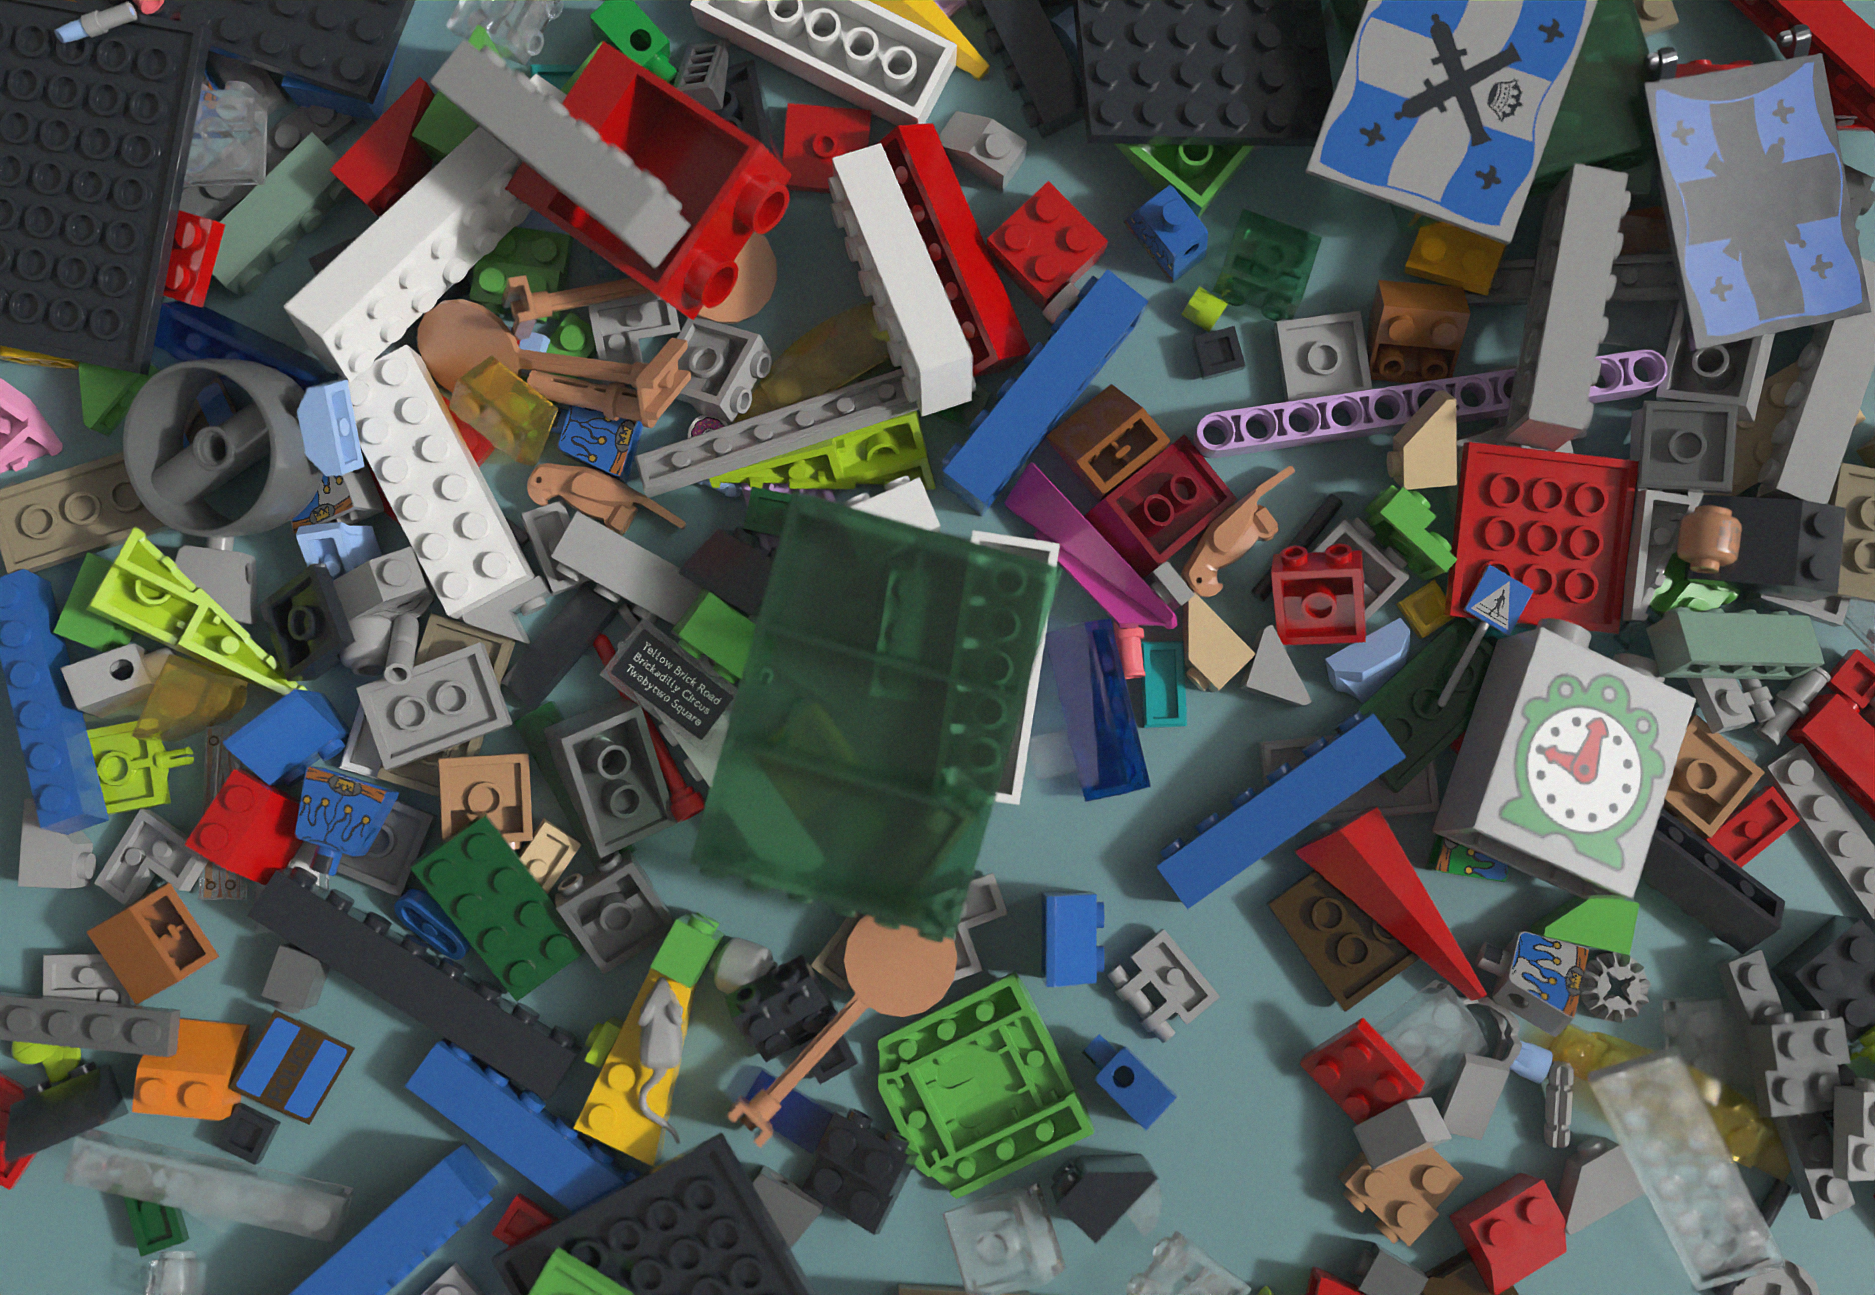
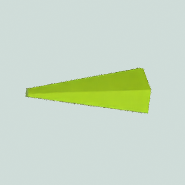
[709,410,936,490]
[86,527,308,698]

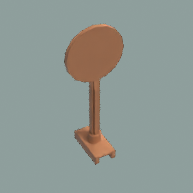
[501,231,777,341]
[418,299,691,420]
[727,902,958,1148]

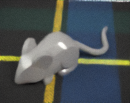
[638,977,683,1144]

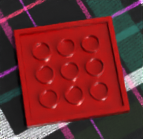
[1444,442,1639,634]

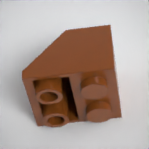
[1367,280,1471,383]
[1046,384,1171,503]
[86,882,219,1005]

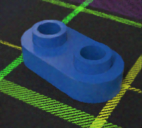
[394,889,473,960]

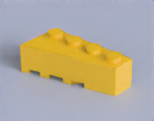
[574,968,697,1167]

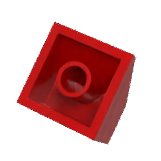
[184,769,305,886]
[1449,1172,1567,1295]

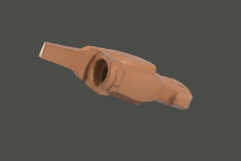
[527,463,687,536]
[1181,466,1295,598]

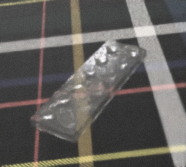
[1588,1045,1786,1291]

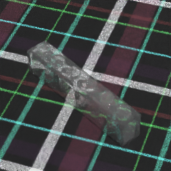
[62,1129,355,1242]

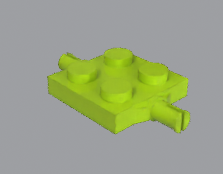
[86,718,194,815]

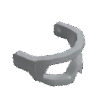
[1455,996,1522,1067]

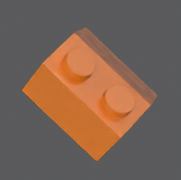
[132,1018,250,1121]

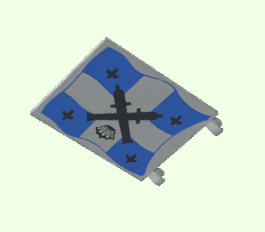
[1305,0,1597,245]

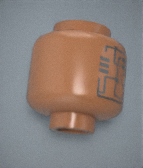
[1676,506,1742,574]

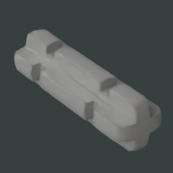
[1544,1061,1574,1148]

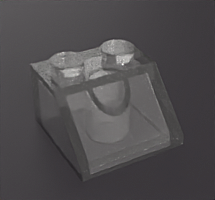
[1373,980,1490,1099]
[942,1182,1066,1295]

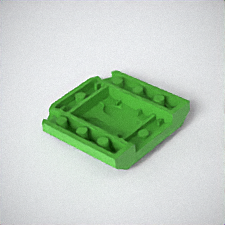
[878,971,1095,1199]

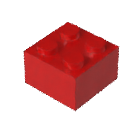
[986,181,1108,311]

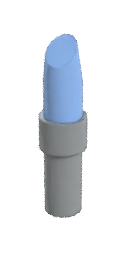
[54,2,137,43]

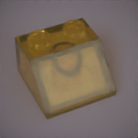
[449,355,558,467]
[132,654,248,742]

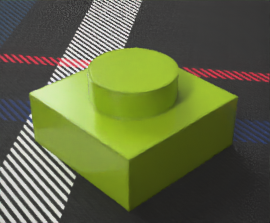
[585,1016,624,1069]

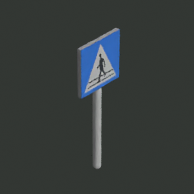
[1438,564,1534,707]

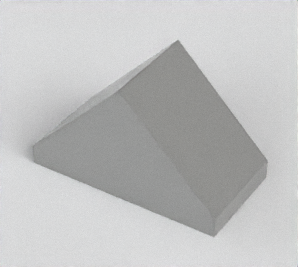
[1239,625,1312,707]
[1353,1097,1452,1170]

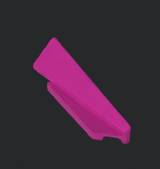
[1004,462,1178,629]

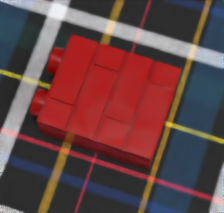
[505,41,792,321]

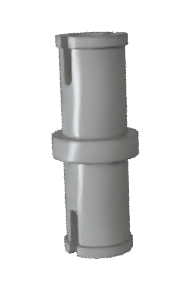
[1753,667,1831,746]

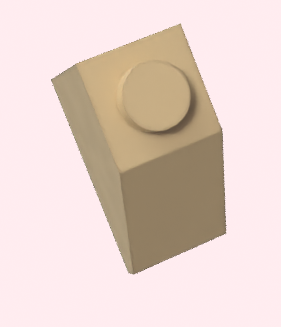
[1387,390,1457,490]
[1183,593,1256,692]

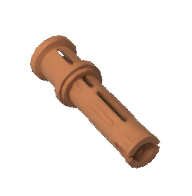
[526,370,657,428]

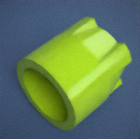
[1181,286,1228,332]

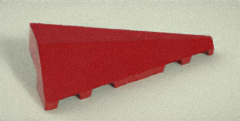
[1294,806,1487,1001]

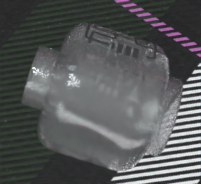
[143,1251,207,1295]

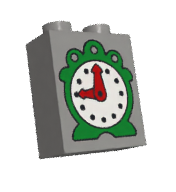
[1432,618,1696,899]

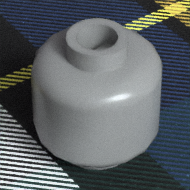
[340,613,393,677]
[710,937,778,994]

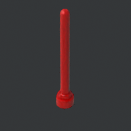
[593,634,708,823]

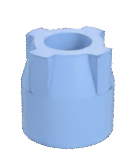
[1509,1040,1553,1084]

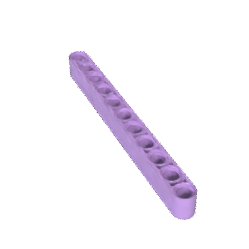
[1193,350,1667,458]

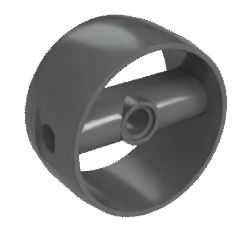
[123,358,323,538]

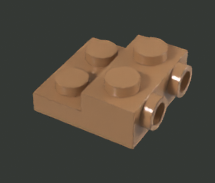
[1662,715,1765,838]
[438,752,533,850]
[1337,1147,1464,1247]

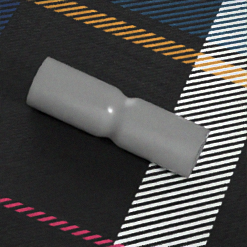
[384,615,420,685]

